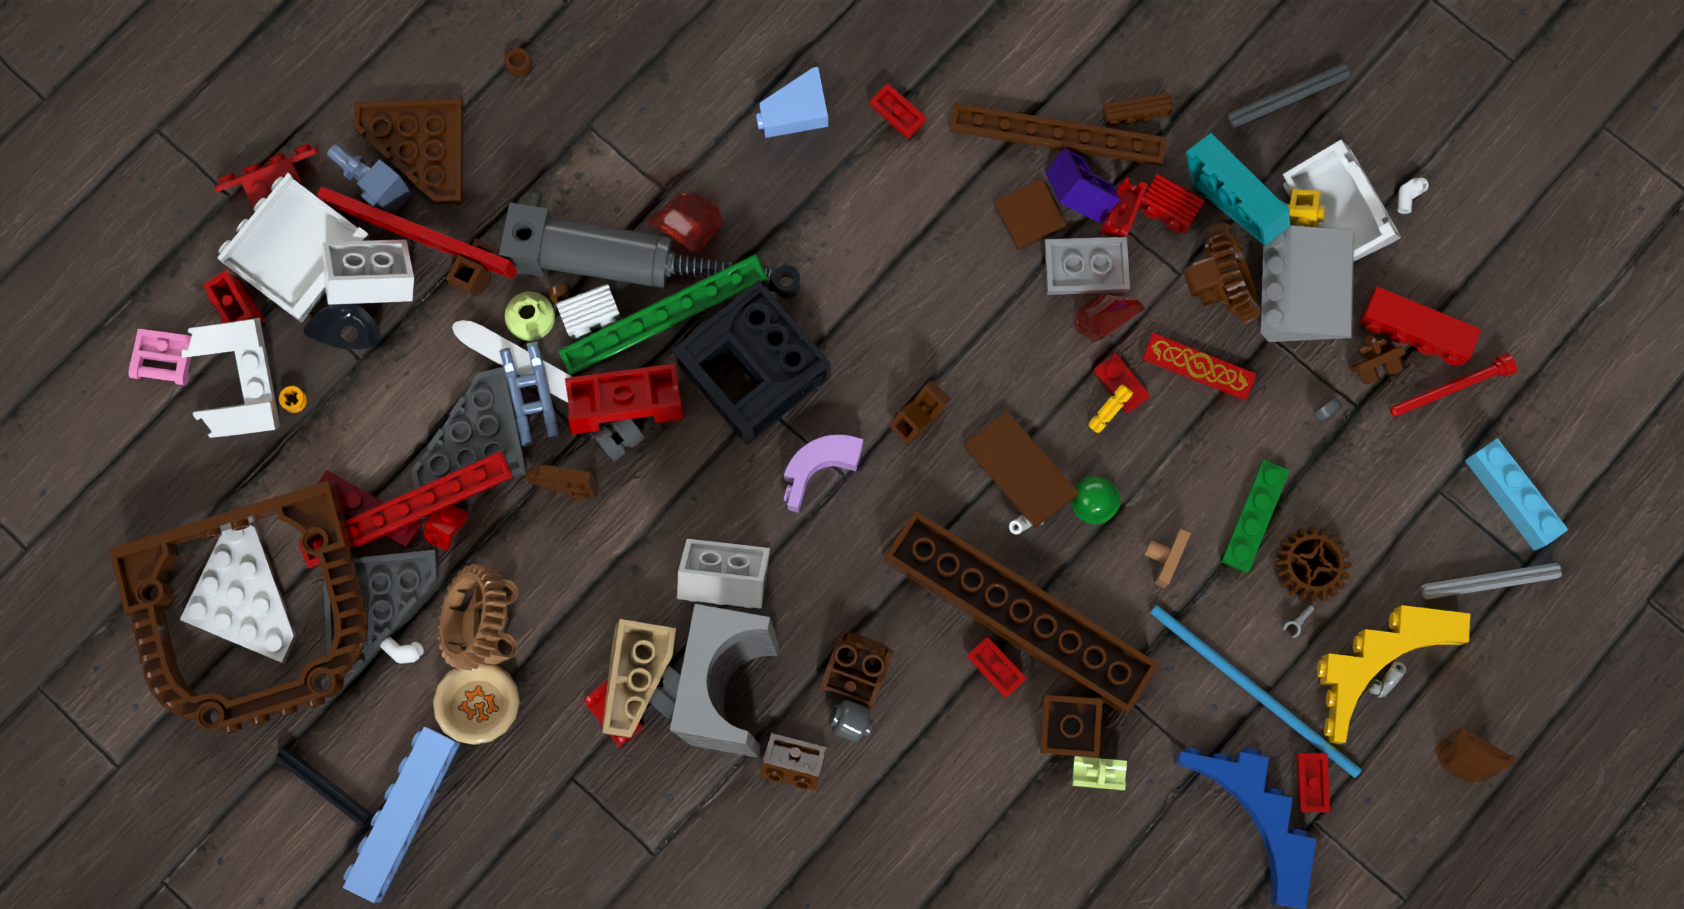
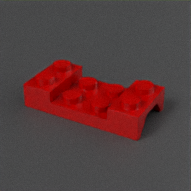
[565,364,683,434]

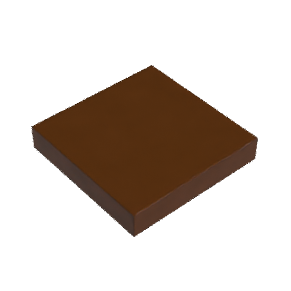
[993,179,1067,250]

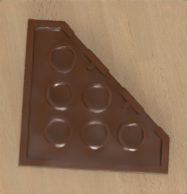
[354,99,463,205]

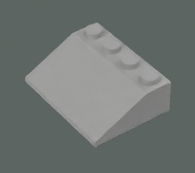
[1261,225,1354,342]

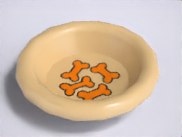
[433,663,520,745]

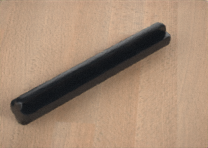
[276,747,372,826]

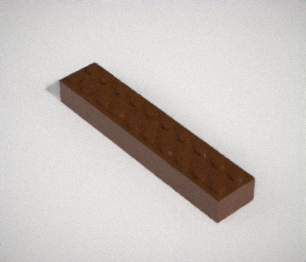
[884,510,1159,715]

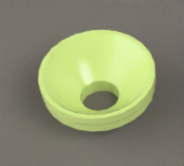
[505,291,555,341]

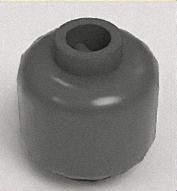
[828,700,873,742]

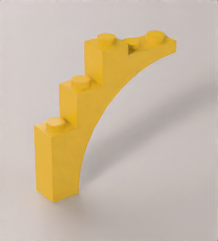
[1317,605,1470,744]

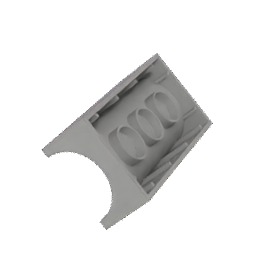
[670,604,780,758]

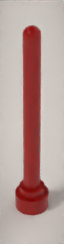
[1390,353,1517,416]

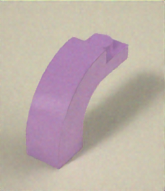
[784,435,863,513]

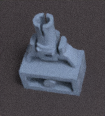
[327,143,412,215]

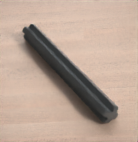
[1227,64,1350,128]

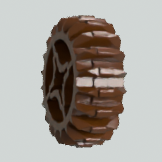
[1273,526,1352,603]

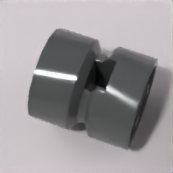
[592,419,645,462]
[649,665,680,719]

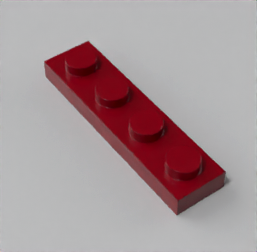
[317,470,423,548]

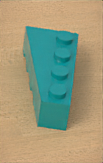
[1186,133,1290,246]

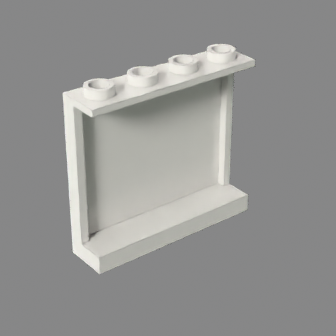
[218,173,370,323]

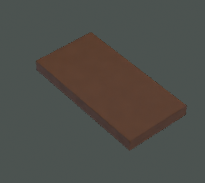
[964,412,1078,529]

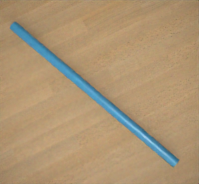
[1150,605,1362,778]

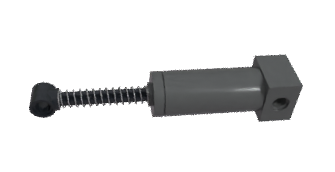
[499,193,800,299]

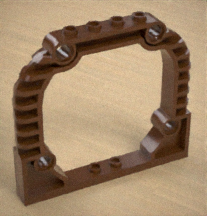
[109,481,369,734]

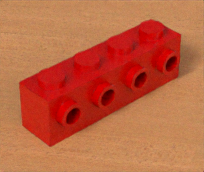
[1358,287,1481,366]

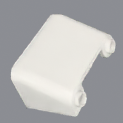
[1283,140,1401,261]

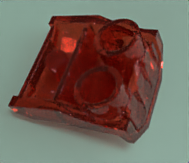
[647,192,723,252]
[1074,294,1145,342]

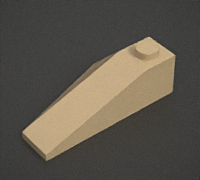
[602,619,676,737]

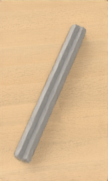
[1421,563,1562,600]

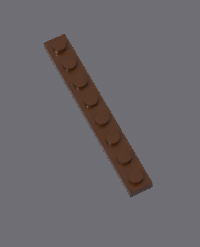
[949,103,1167,166]

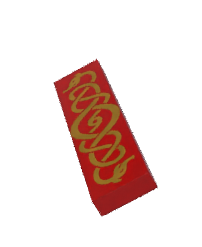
[1142,333,1256,401]

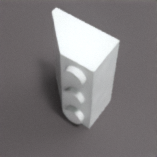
[322,240,414,304]
[677,539,770,609]

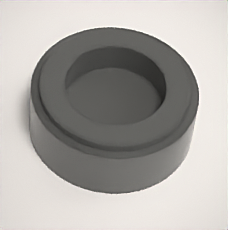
[1314,398,1342,423]

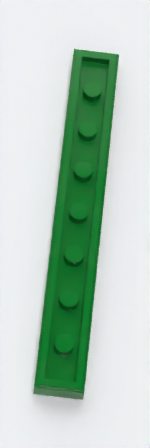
[558,254,768,375]

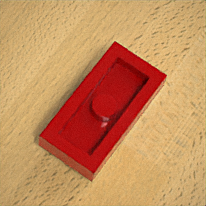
[869,83,927,140]
[1093,353,1150,414]
[966,636,1027,699]
[1296,753,1330,812]

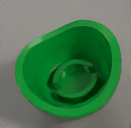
[1071,476,1121,525]

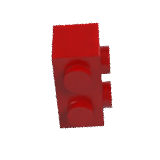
[203,270,265,324]

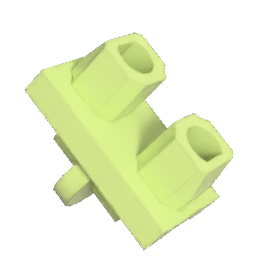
[1072,756,1127,790]

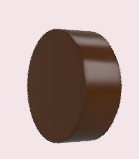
[504,48,532,76]

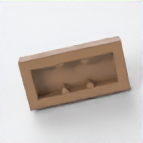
[1144,529,1191,588]

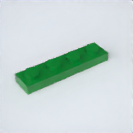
[1221,460,1290,573]

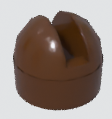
[548,284,571,304]

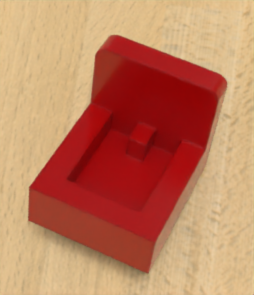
[424,505,469,551]

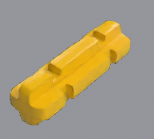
[1088,385,1133,433]

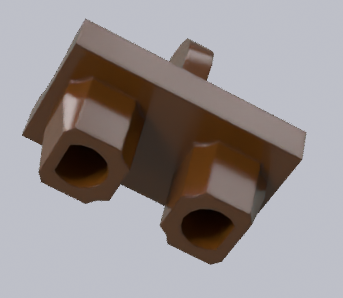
[1348,335,1406,385]

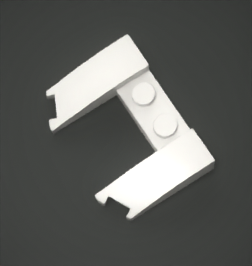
[181,318,281,438]

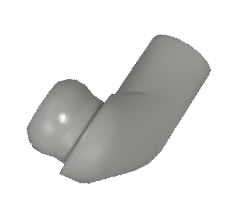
[1368,661,1406,698]

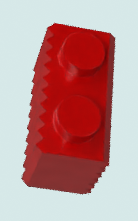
[1139,174,1205,234]

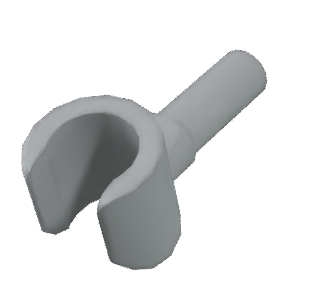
[1282,605,1314,638]

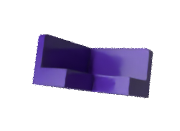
[1046,148,1120,222]

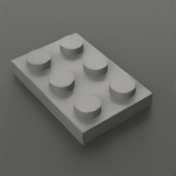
[1044,237,1130,295]

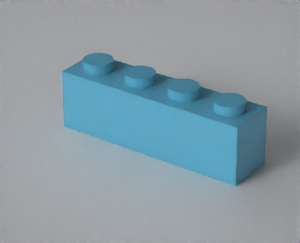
[1465,438,1568,551]

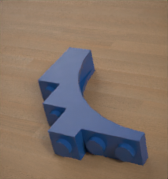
[1174,748,1316,909]

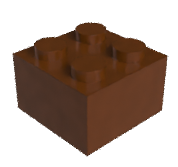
[1040,695,1103,758]

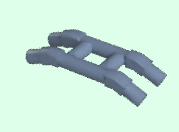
[499,342,559,446]

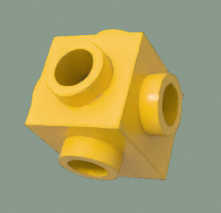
[1286,189,1326,227]

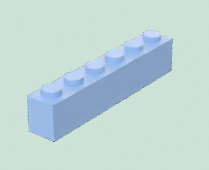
[343,727,460,903]

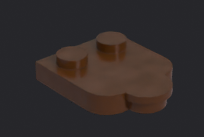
[524,465,598,501]

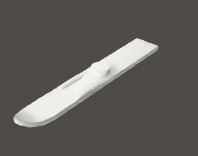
[452,320,572,403]

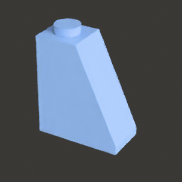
[756,67,828,138]

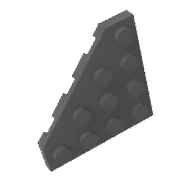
[411,367,528,489]
[323,550,439,673]

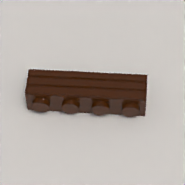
[1102,93,1173,126]

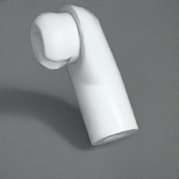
[1397,177,1429,214]
[380,636,424,664]

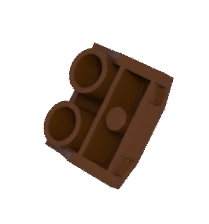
[819,632,894,709]
[1436,727,1516,783]

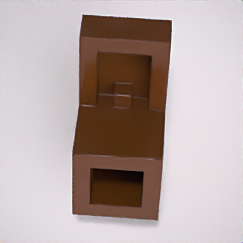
[446,238,500,296]
[889,380,951,445]

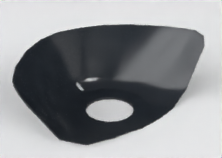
[303,304,381,350]

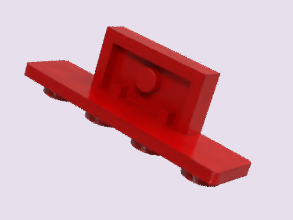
[213,143,319,208]

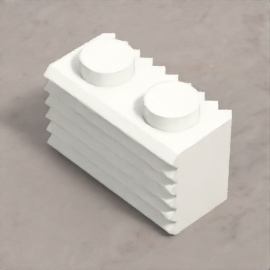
[556,284,622,340]

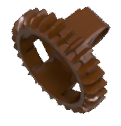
[1183,222,1261,323]

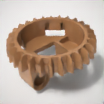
[437,564,518,671]

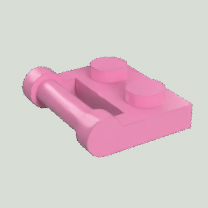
[129,329,192,385]

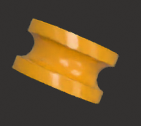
[279,386,307,413]

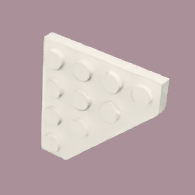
[180,525,297,664]

